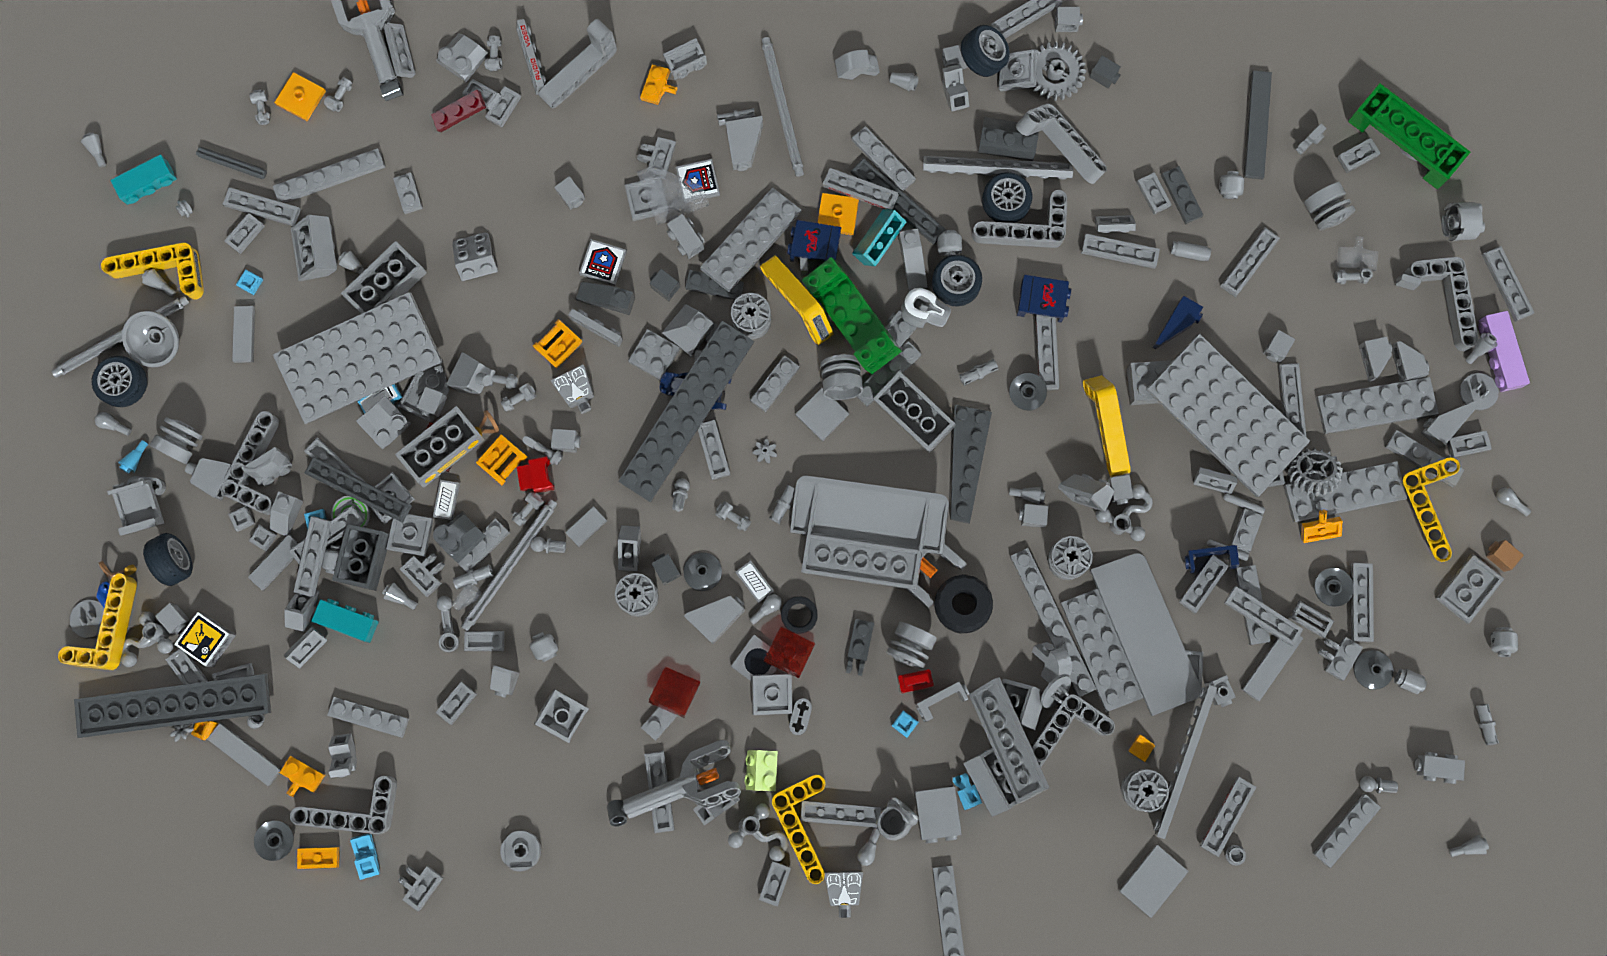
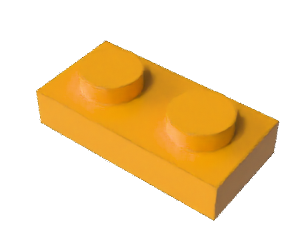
[297,847,339,869]

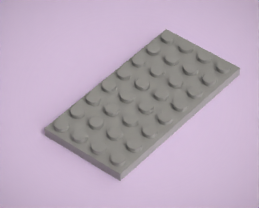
[273,292,443,424]
[1146,334,1310,497]

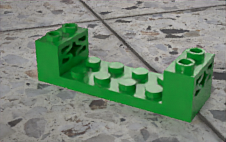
[1348,83,1471,190]
[802,257,902,374]

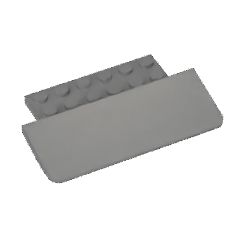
[790,476,949,590]
[1060,553,1201,716]

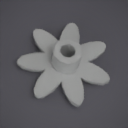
[752,439,777,464]
[170,723,194,742]

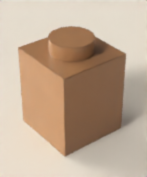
[1486,540,1524,572]

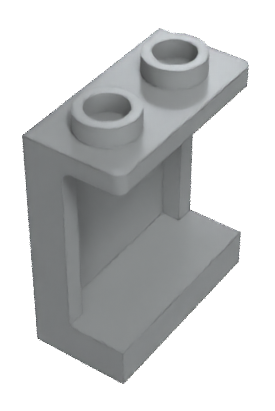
[107,478,164,536]
[915,682,969,722]
[914,786,962,843]

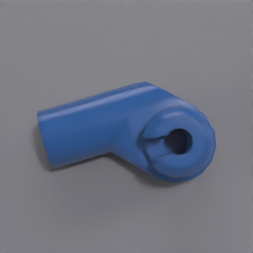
[96,582,110,608]

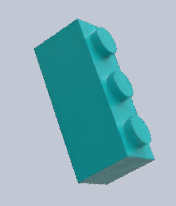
[110,154,177,205]
[852,209,907,267]
[311,598,379,643]

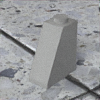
[726,116,763,171]
[684,596,745,644]

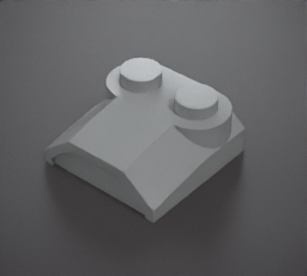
[436,33,488,83]
[356,395,411,449]
[241,447,292,486]
[534,689,589,743]

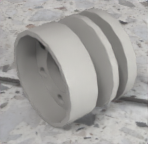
[1304,182,1356,231]
[731,293,772,339]
[821,354,863,400]
[149,417,203,464]
[1047,536,1093,580]
[615,573,659,617]
[886,622,937,669]
[1121,769,1169,812]

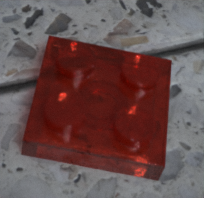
[764,626,815,678]
[648,666,701,718]

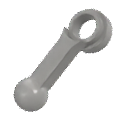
[437,596,459,652]

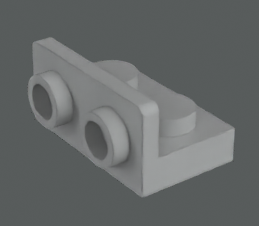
[885,310,917,349]

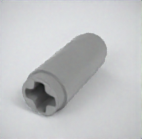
[1171,241,1211,261]

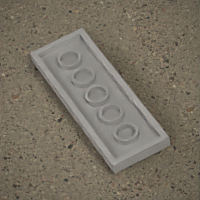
[700,188,801,292]
[1316,377,1439,434]
[1284,461,1407,523]
[969,677,1049,804]

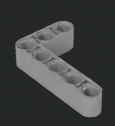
[539,19,617,109]
[1016,104,1107,184]
[972,190,1067,248]
[1404,257,1478,351]
[220,411,279,515]
[1031,695,1115,768]
[290,776,397,834]

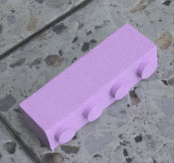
[1478,311,1530,392]

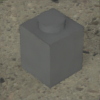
[1090,56,1121,88]
[649,269,680,301]
[651,553,681,585]

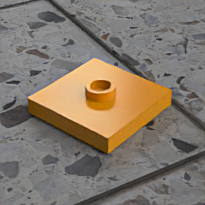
[274,72,326,121]
[818,193,859,236]

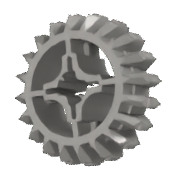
[1288,447,1343,497]

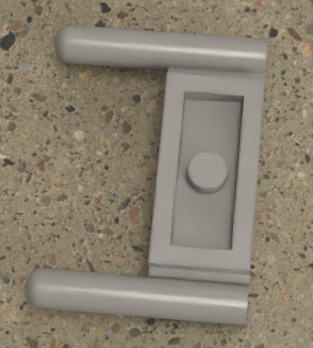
[1207,493,1265,561]

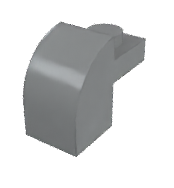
[835,50,880,80]
[942,64,969,111]
[1032,642,1072,683]
[328,733,357,778]
[693,789,740,826]

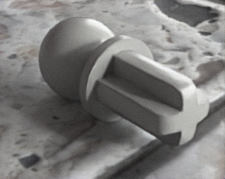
[672,478,690,512]
[530,537,566,553]
[1360,776,1398,793]

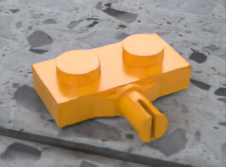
[640,64,677,105]
[1301,509,1343,543]
[279,756,325,797]

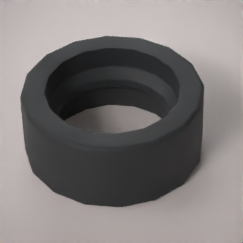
[781,596,818,634]

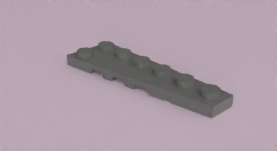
[950,405,992,524]

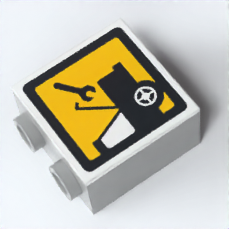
[174,612,236,667]

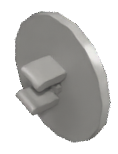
[1460,373,1499,411]
[70,600,104,638]
[1041,674,1071,708]

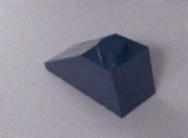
[1152,296,1203,350]

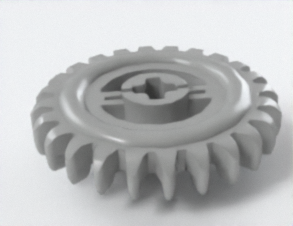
[1034,41,1086,101]

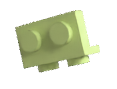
[744,750,778,791]

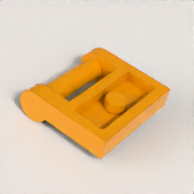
[532,319,583,369]
[476,435,527,486]

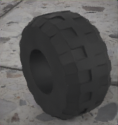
[934,575,993,634]

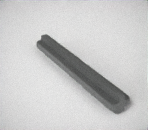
[196,147,267,179]

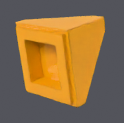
[191,721,219,740]
[1128,734,1155,762]

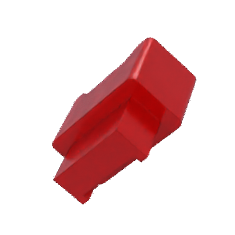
[516,456,555,493]
[897,669,934,694]

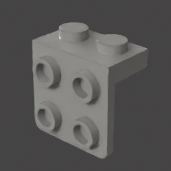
[452,233,498,281]

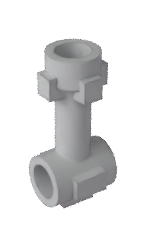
[485,36,502,71]
[324,77,353,112]
[250,89,270,125]
[1334,268,1373,284]
[489,369,518,389]
[500,383,536,412]
[512,492,544,526]
[715,501,751,531]

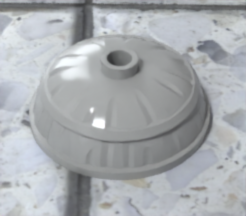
[122,311,179,367]

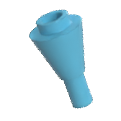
[118,440,148,474]

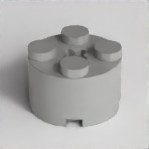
[1441,202,1485,241]

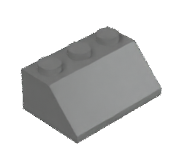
[291,215,337,281]
[963,747,1017,817]

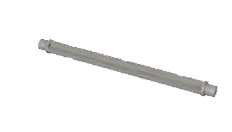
[762,37,804,176]
[51,295,190,378]
[461,499,557,631]

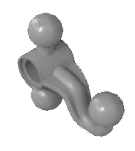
[1096,484,1153,541]
[121,611,173,667]
[728,803,788,862]

